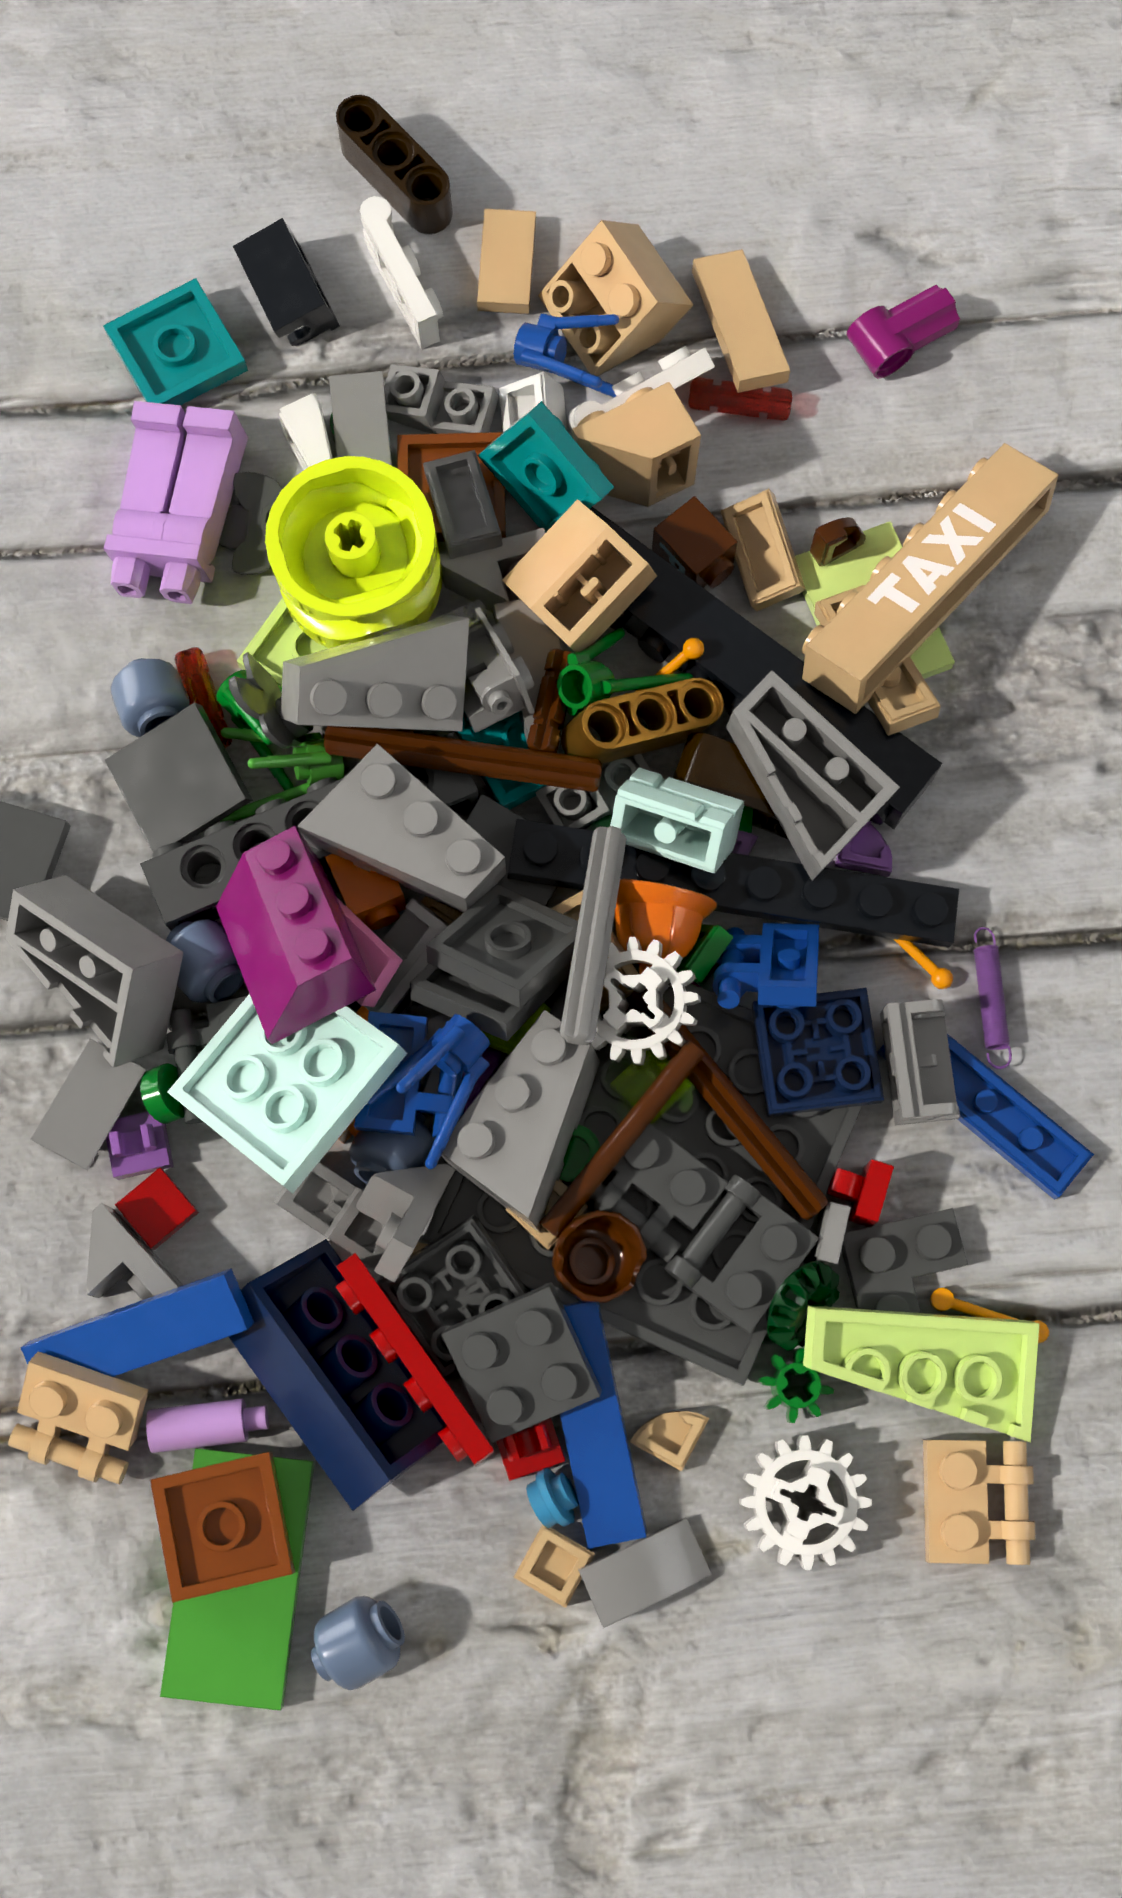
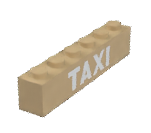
[802,443,1059,714]

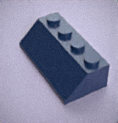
[229,1239,447,1511]

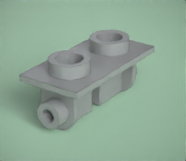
[466,606,535,715]

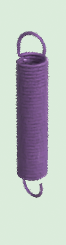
[974,927,1012,1069]

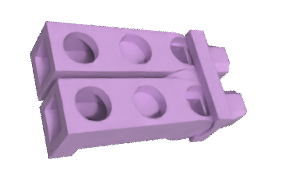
[104,401,248,604]

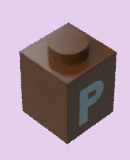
[652,496,738,588]

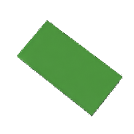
[160,1448,315,1711]

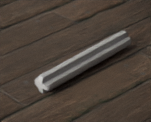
[560,826,626,1045]

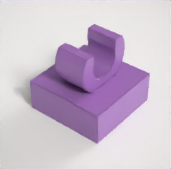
[106,1112,174,1180]

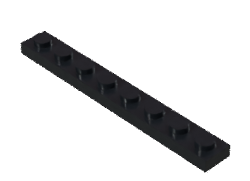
[507,819,959,948]

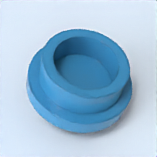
[526,1468,579,1528]

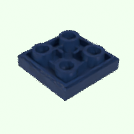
[751,987,884,1117]

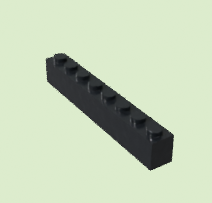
[590,507,942,829]

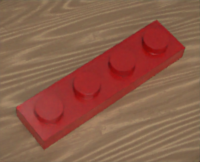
[335,1252,495,1467]

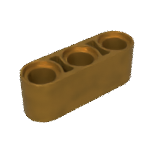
[561,678,724,763]

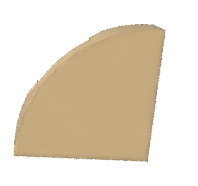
[629,1411,709,1471]

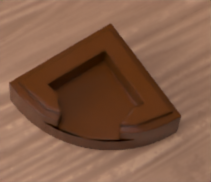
[810,517,866,566]

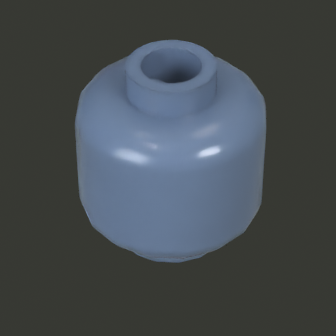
[111,658,190,738]
[166,919,244,1003]
[349,1113,434,1184]
[311,1596,405,1690]

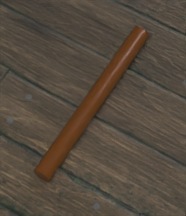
[539,1040,705,1238]

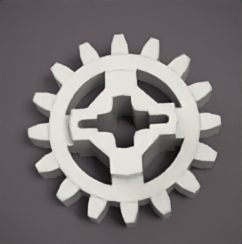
[592,937,701,1065]
[739,1435,872,1570]

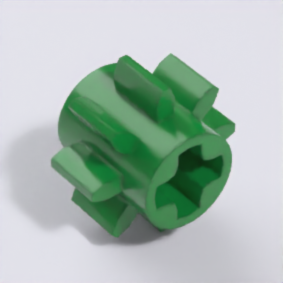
[758,1348,834,1423]

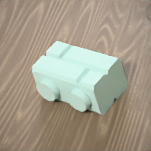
[610,767,744,874]

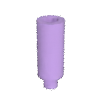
[146,1398,269,1453]

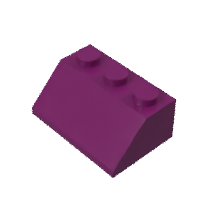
[216,826,376,1044]

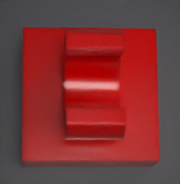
[827,1159,894,1227]
[496,1418,565,1481]

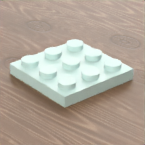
[167,994,407,1194]

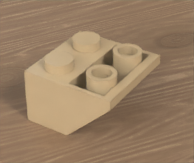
[538,220,693,376]
[572,382,701,507]
[502,499,657,652]

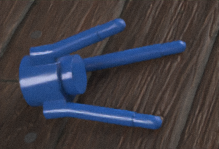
[514,313,619,398]
[367,1014,490,1169]

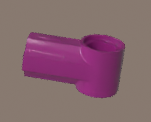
[846,285,960,379]

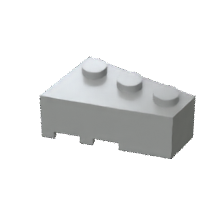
[280,614,469,731]
[726,670,900,881]
[297,744,506,913]
[5,875,184,1068]
[441,1010,600,1233]

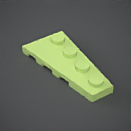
[803,1306,1040,1443]

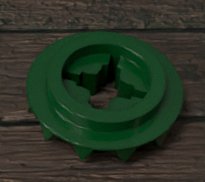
[767,1261,840,1351]

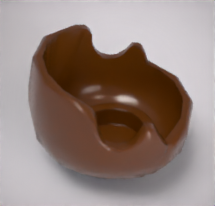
[552,1210,647,1303]

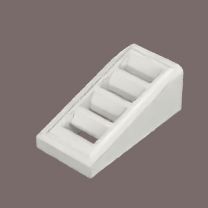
[279,393,332,471]

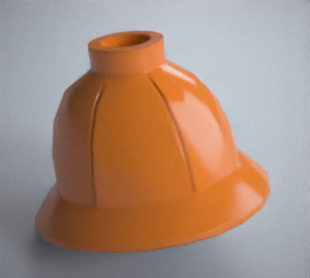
[615,879,717,974]

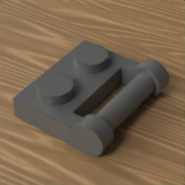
[664,1174,819,1334]

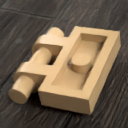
[8,1351,149,1485]
[923,1440,1036,1565]

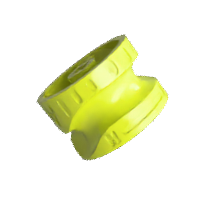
[265,456,442,648]

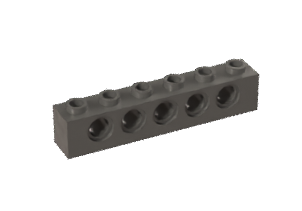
[140,733,479,931]

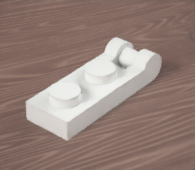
[360,196,443,350]
[568,346,715,431]

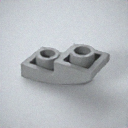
[384,364,499,434]
[535,754,652,830]

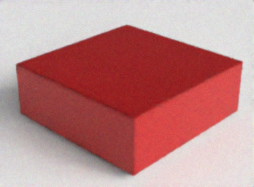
[115,1167,199,1250]

